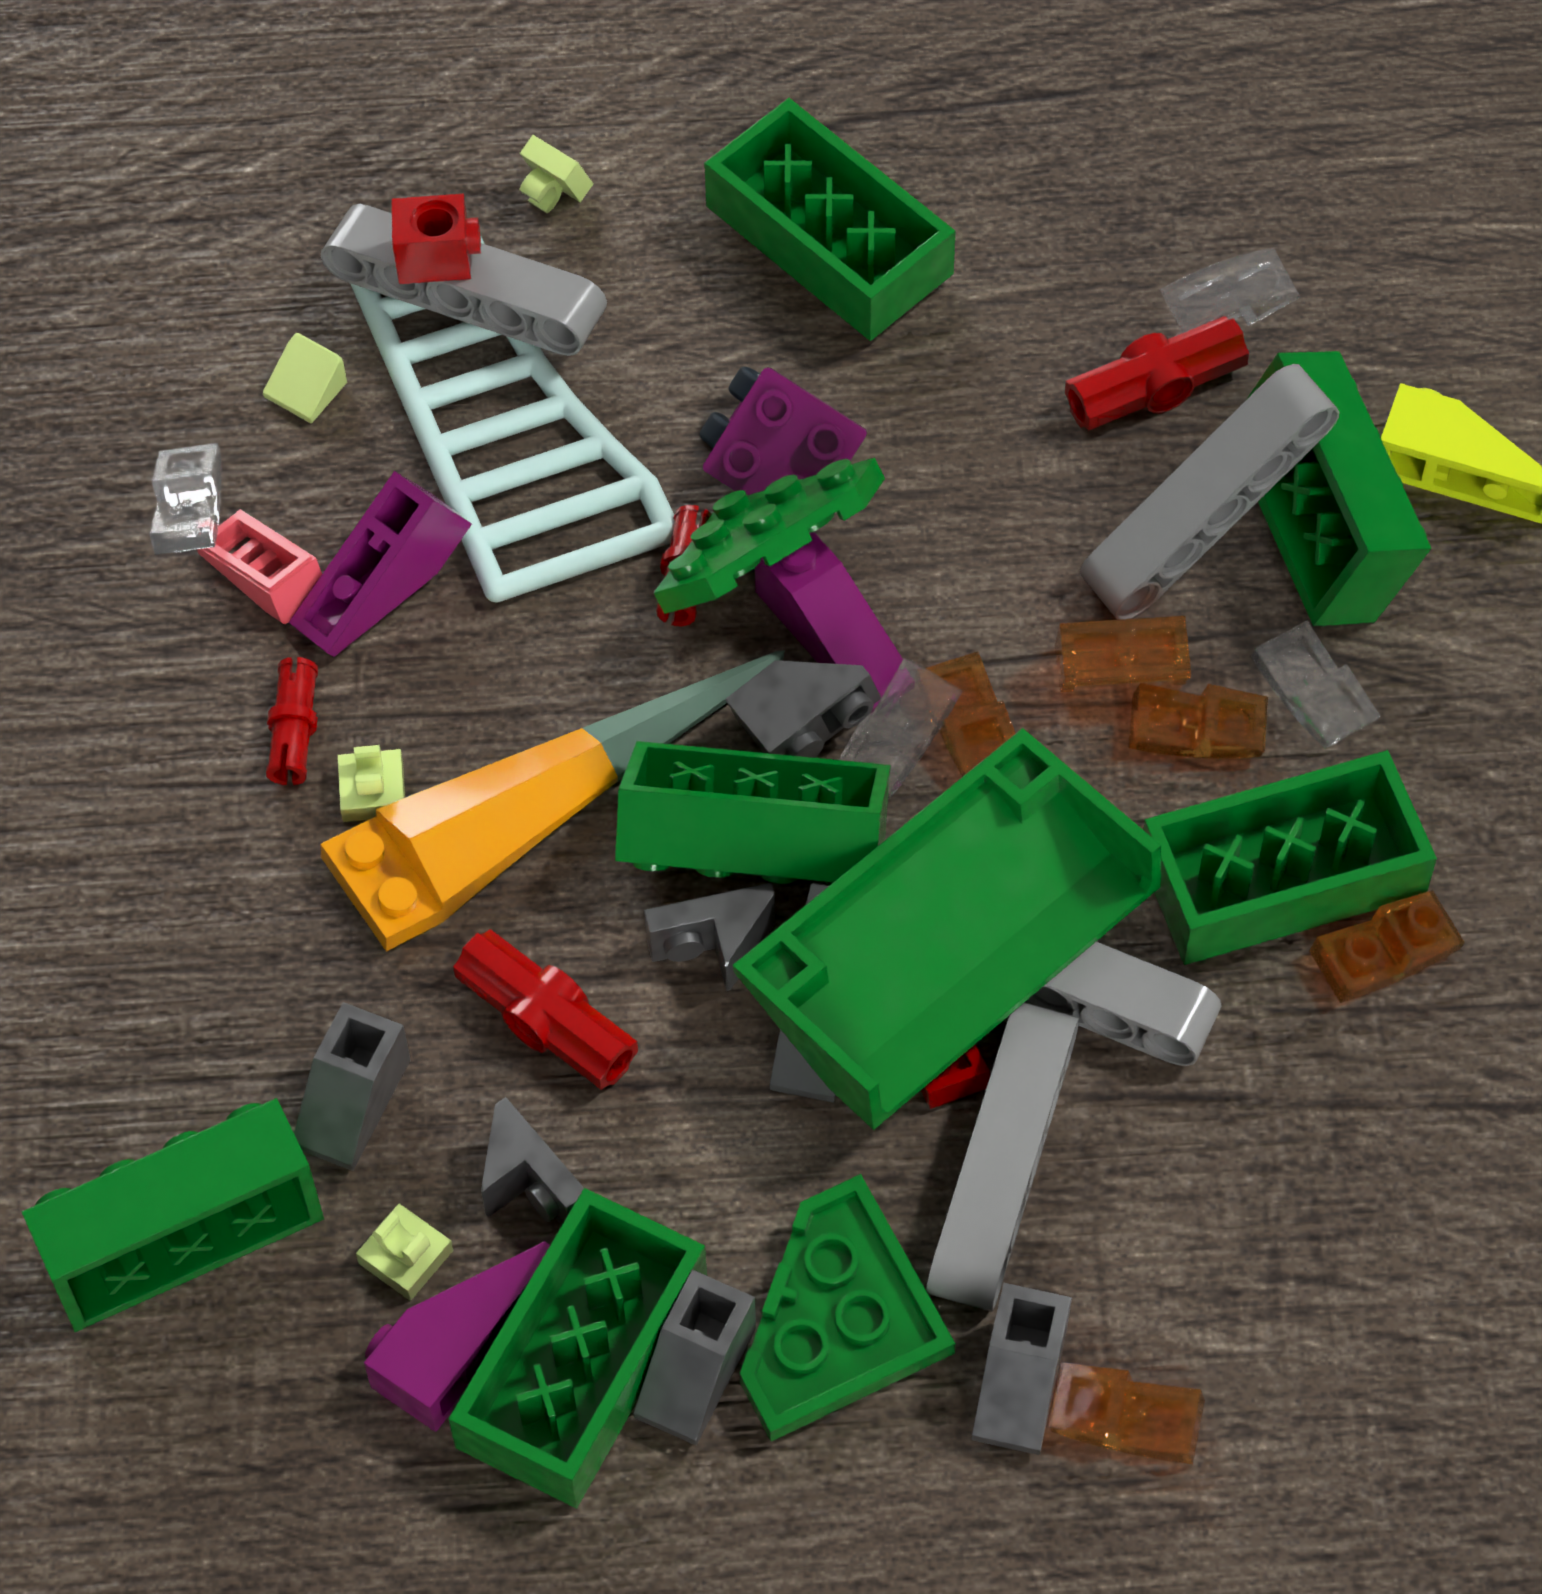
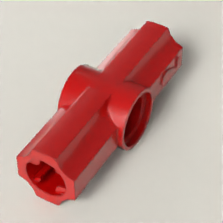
[1065,316,1249,431]
[453,929,638,1090]

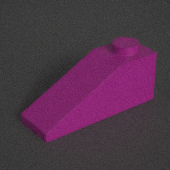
[289,471,472,657]
[755,532,917,719]
[364,1241,550,1432]

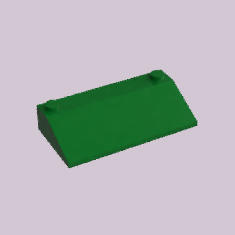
[732,728,1161,1130]

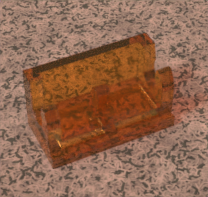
[1055,616,1191,692]

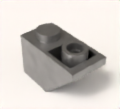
[725,660,881,758]
[294,1002,411,1171]
[634,1270,756,1446]
[972,1283,1072,1455]

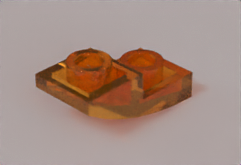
[1309,890,1465,1003]

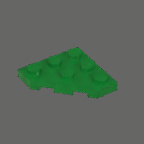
[654,457,885,614]
[740,1174,956,1442]

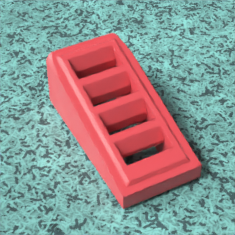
[195,509,322,624]

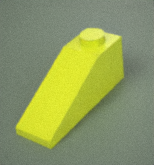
[1381,383,1542,524]

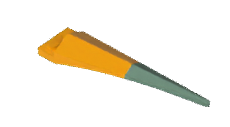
[320,651,785,952]

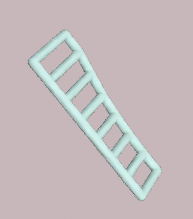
[350,237,675,603]

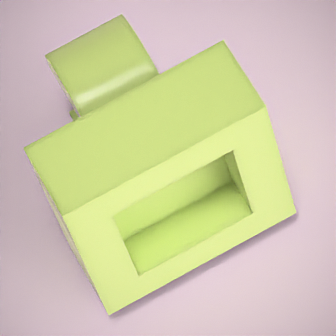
[519,135,593,214]
[338,745,405,822]
[356,1203,453,1301]

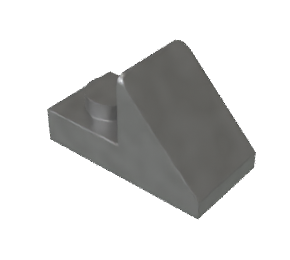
[644,883,775,991]
[481,1097,584,1225]

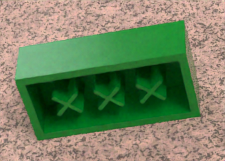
[704,98,956,341]
[1246,351,1432,626]
[615,741,891,886]
[1143,750,1437,965]
[22,1098,324,1332]
[448,1188,707,1509]

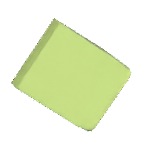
[263,333,347,424]

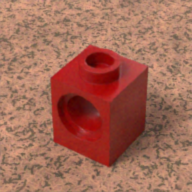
[391,193,481,284]

